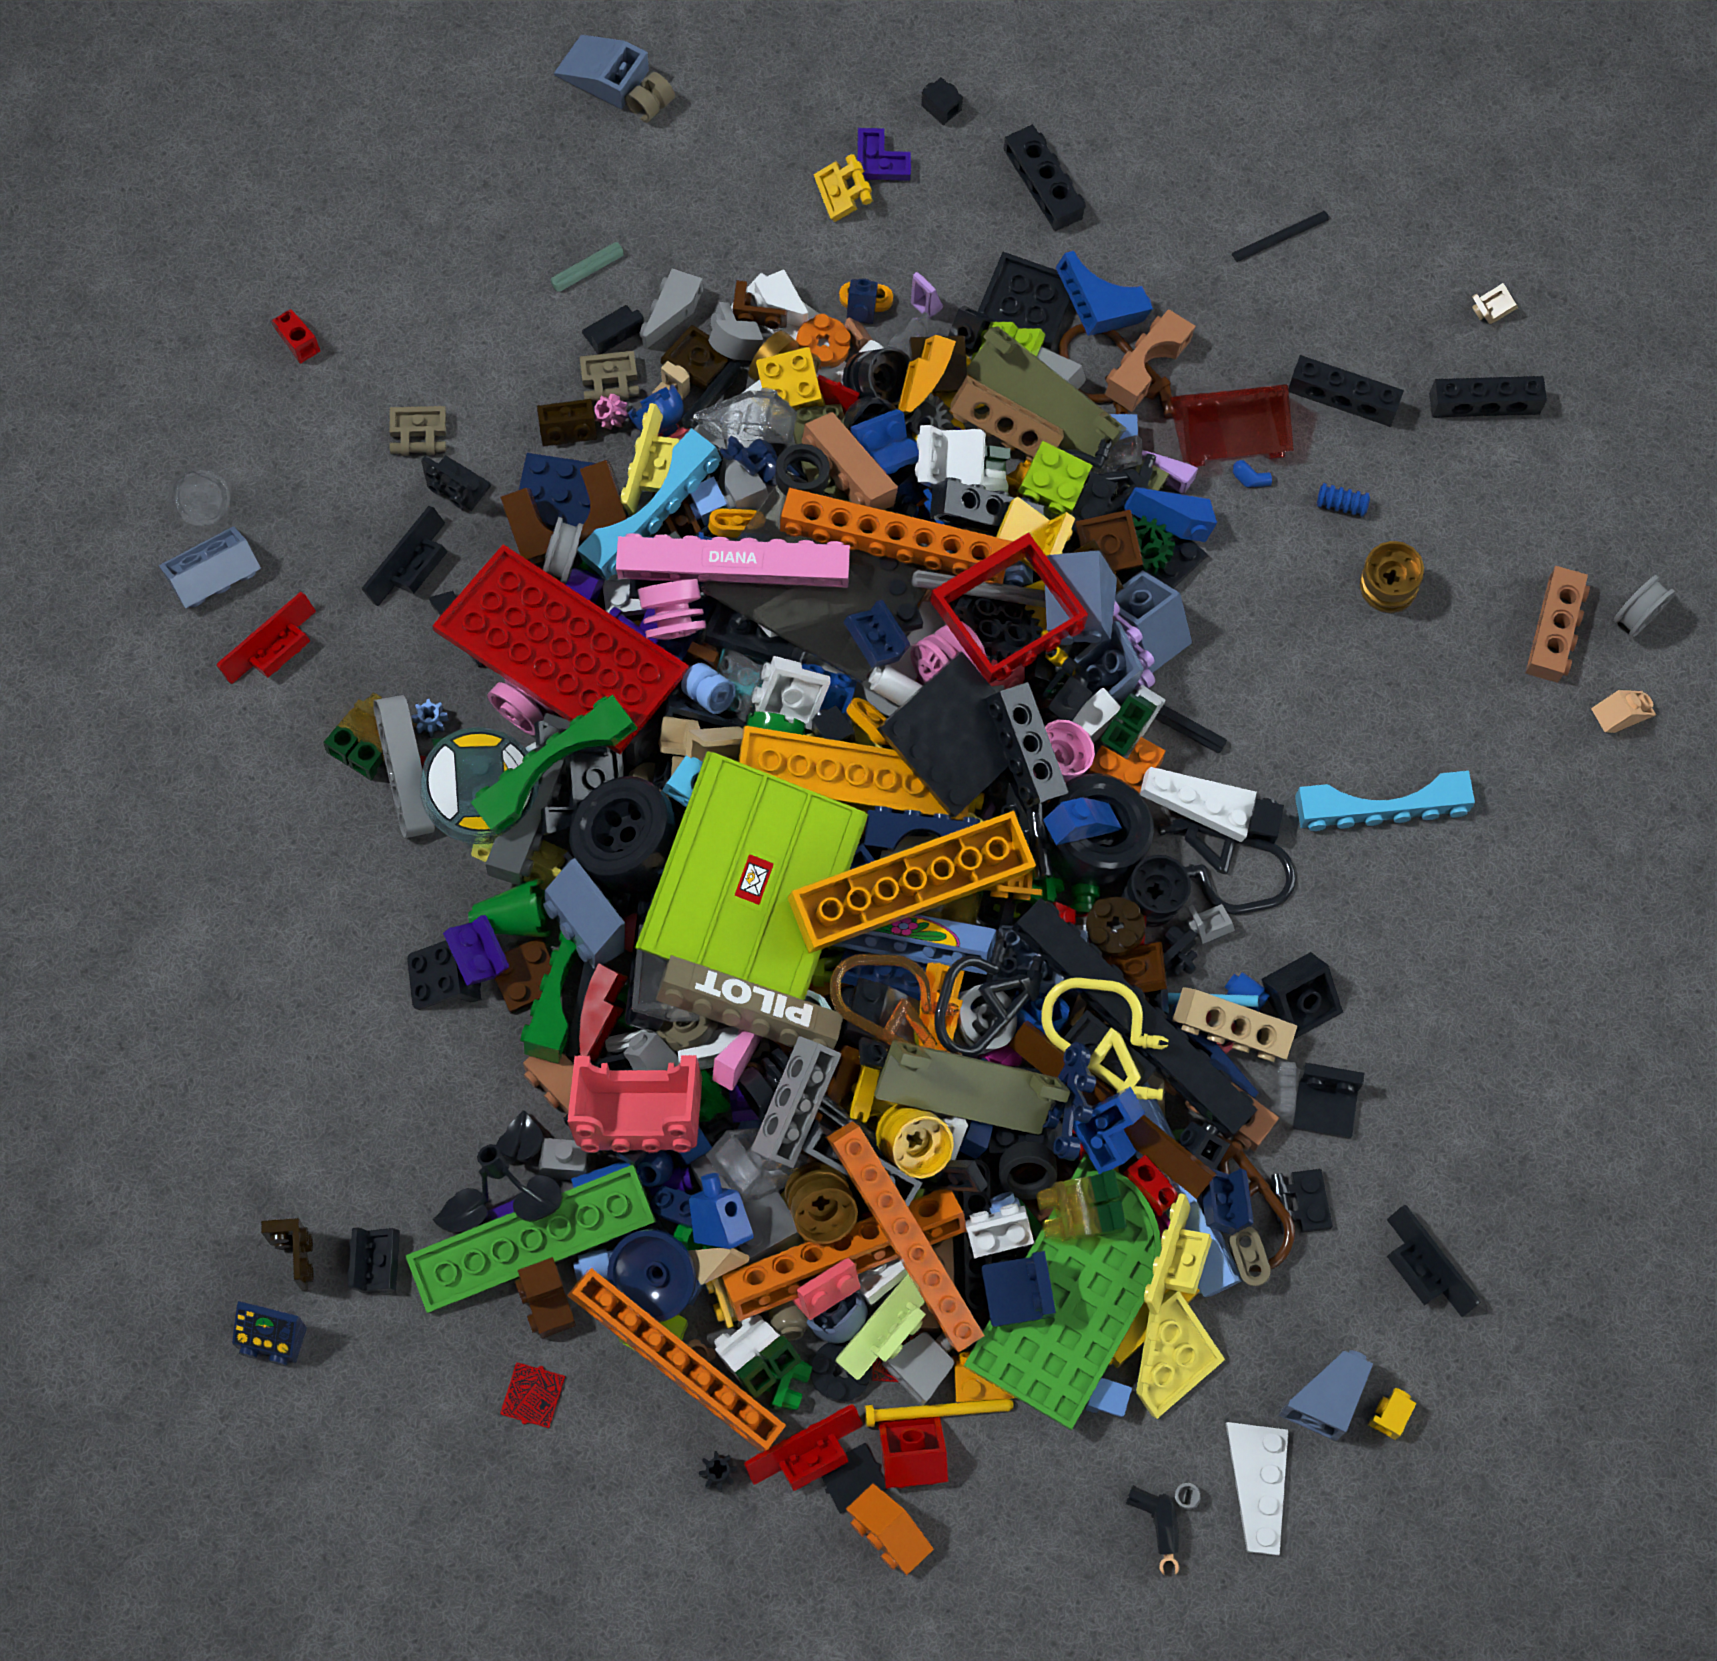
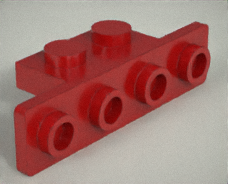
[217,592,316,684]
[744,1404,863,1491]

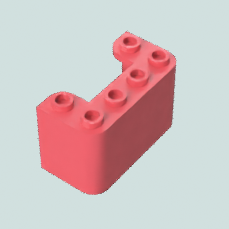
[567,1055,703,1153]

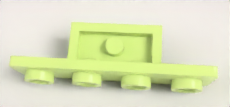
[836,1274,926,1380]

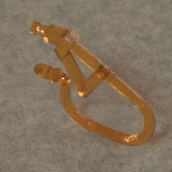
[830,954,962,1055]

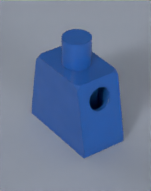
[689,1173,754,1249]

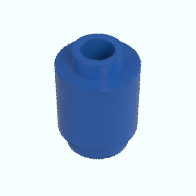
[1224,972,1270,1012]

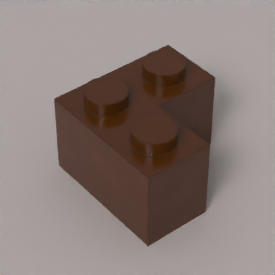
[515,1257,576,1339]

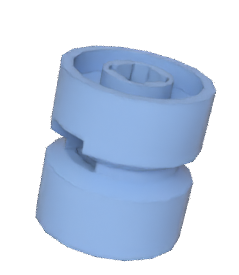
[681,663,736,714]

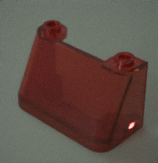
[1170,384,1294,467]

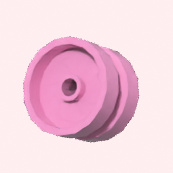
[487,678,555,736]

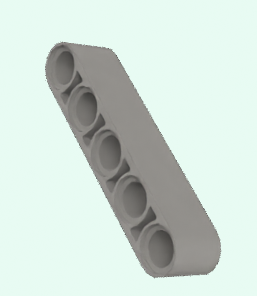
[373,695,435,838]

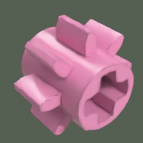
[594,394,628,430]

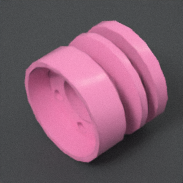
[638,579,706,640]
[910,621,987,684]
[1033,720,1095,784]

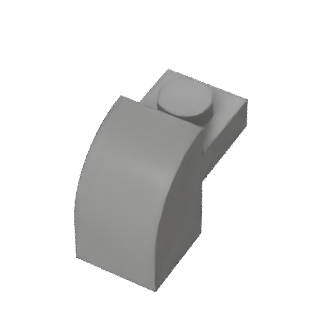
[708,302,763,361]

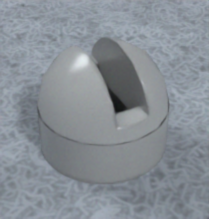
[1175,1483,1201,1510]

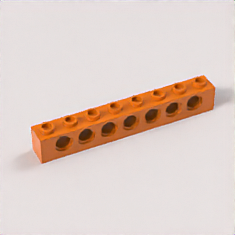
[780,488,1013,584]
[826,1121,984,1353]
[721,1190,967,1322]
[567,1268,786,1452]

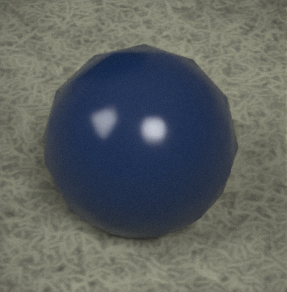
[636,1150,674,1188]

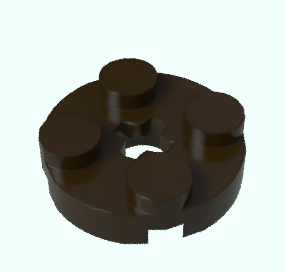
[1086,897,1146,956]

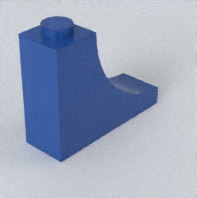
[1055,251,1153,336]

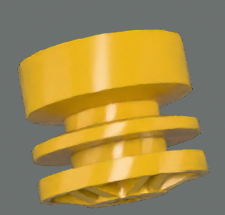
[876,1104,954,1179]

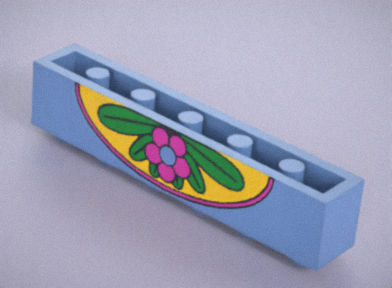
[832,914,996,975]

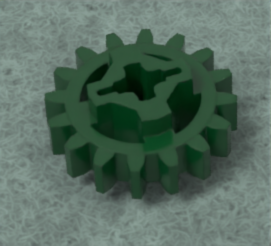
[1131,516,1175,574]

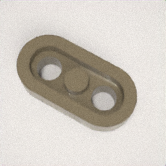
[1230,1226,1271,1287]

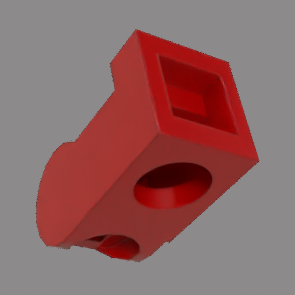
[271,309,321,364]
[1123,1155,1178,1217]

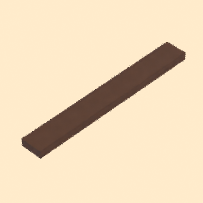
[1008,1020,1216,1199]

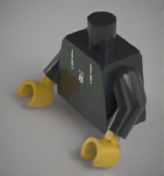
[1036,646,1092,726]

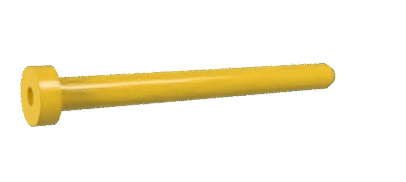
[865,1399,1013,1427]

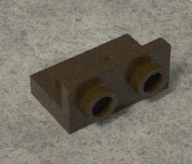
[537,399,597,447]

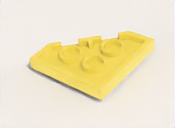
[1136,1290,1225,1419]

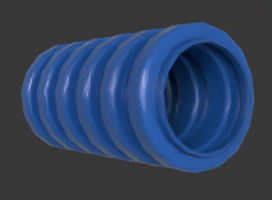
[1316,483,1370,517]

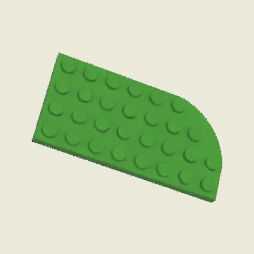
[963,1154,1161,1431]

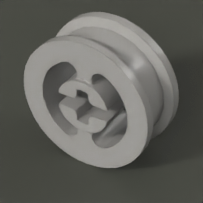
[543,517,583,584]
[1613,575,1676,638]
[953,984,1017,1055]

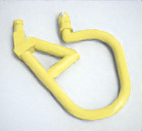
[1041,978,1168,1101]

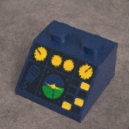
[232,1301,307,1366]

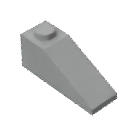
[724,437,771,512]

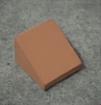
[845,317,874,351]

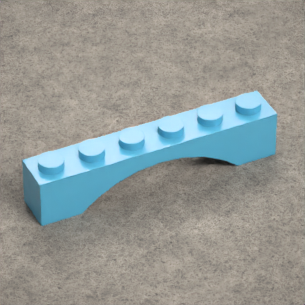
[577,428,721,580]
[1295,771,1475,831]

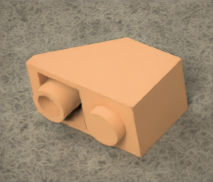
[1591,690,1656,733]

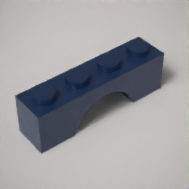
[864,806,981,852]

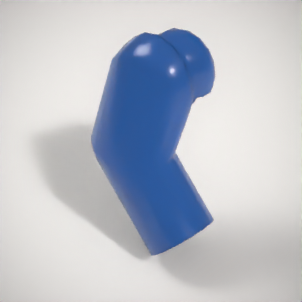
[1233,460,1272,488]

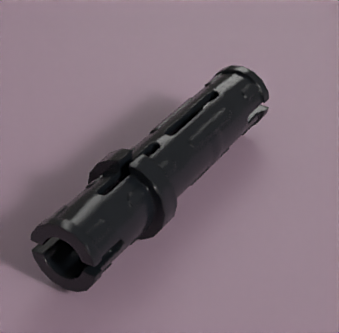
[1026,803,1053,880]

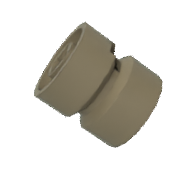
[625,72,675,123]

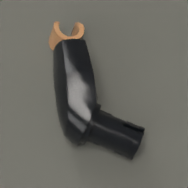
[1126,1485,1179,1575]

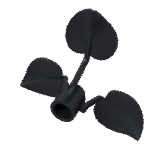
[433,1110,563,1234]

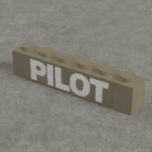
[656,955,843,1049]

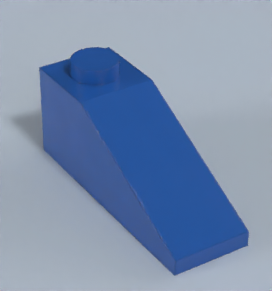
[1124,487,1217,542]
[1043,797,1122,845]

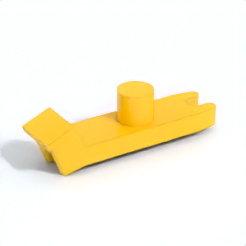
[850,1057,880,1122]

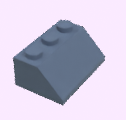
[159,526,261,608]
[543,858,625,969]

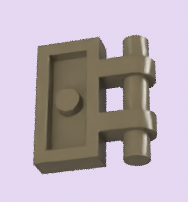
[579,351,640,403]
[390,406,446,456]

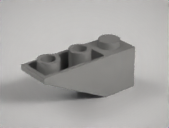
[640,268,703,349]

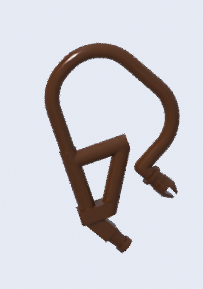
[1058,324,1175,418]
[1217,1135,1295,1272]

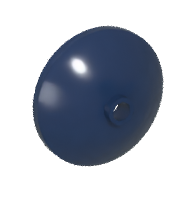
[607,1229,696,1322]

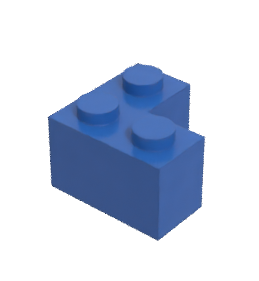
[1073,1087,1146,1174]

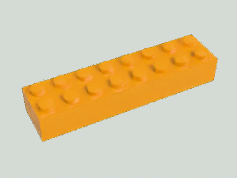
[788,811,1036,954]

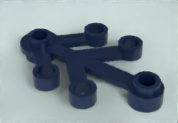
[1042,1042,1096,1161]

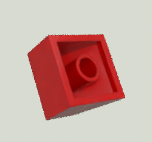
[878,1417,948,1488]

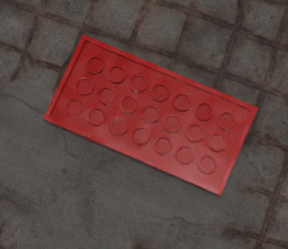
[432,544,689,755]

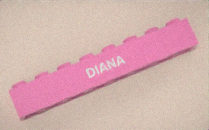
[616,533,850,588]

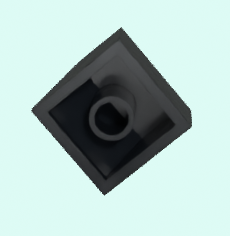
[1261,952,1343,1039]

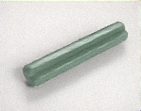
[551,242,624,292]

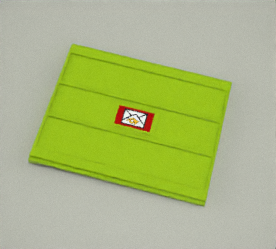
[635,751,868,1000]

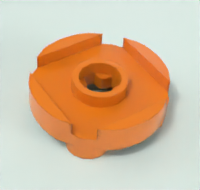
[796,314,851,369]

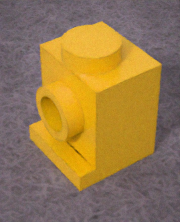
[1368,1388,1417,1440]

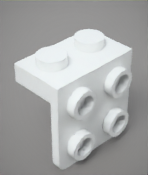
[915,425,986,488]

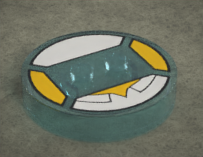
[420,727,539,844]

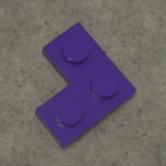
[857,128,911,180]

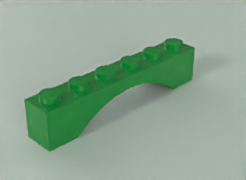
[471,695,638,835]
[520,898,615,1064]

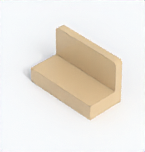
[685,726,743,761]

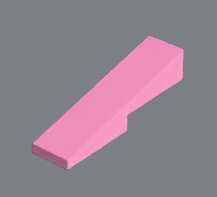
[712,1029,763,1091]

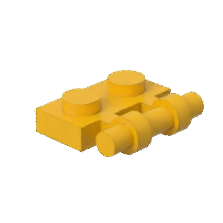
[813,154,873,222]

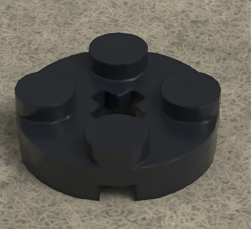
[811,1340,872,1402]

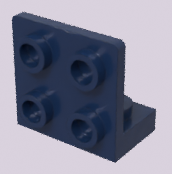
[982,1251,1056,1327]

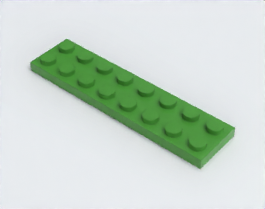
[405,1164,656,1313]

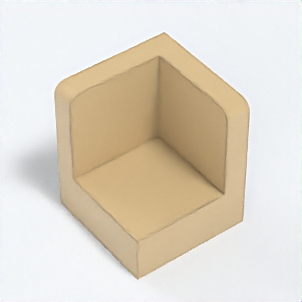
[658,717,700,756]

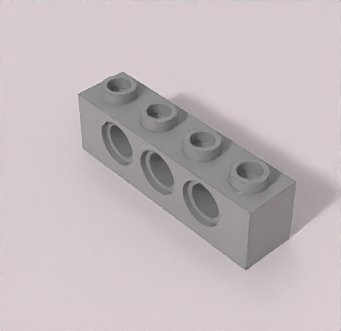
[751,1036,842,1168]

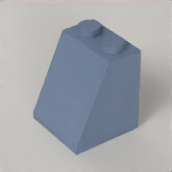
[1045,551,1117,645]
[1115,571,1192,673]
[1279,1350,1373,1441]

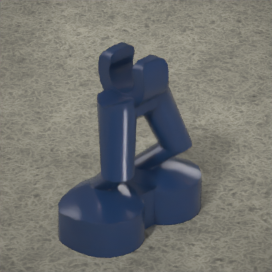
[719,436,778,487]

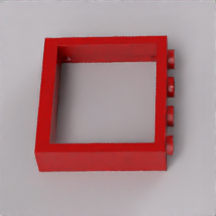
[930,532,1088,684]

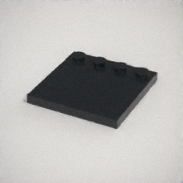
[877,651,1026,818]

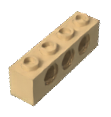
[1172,987,1297,1062]

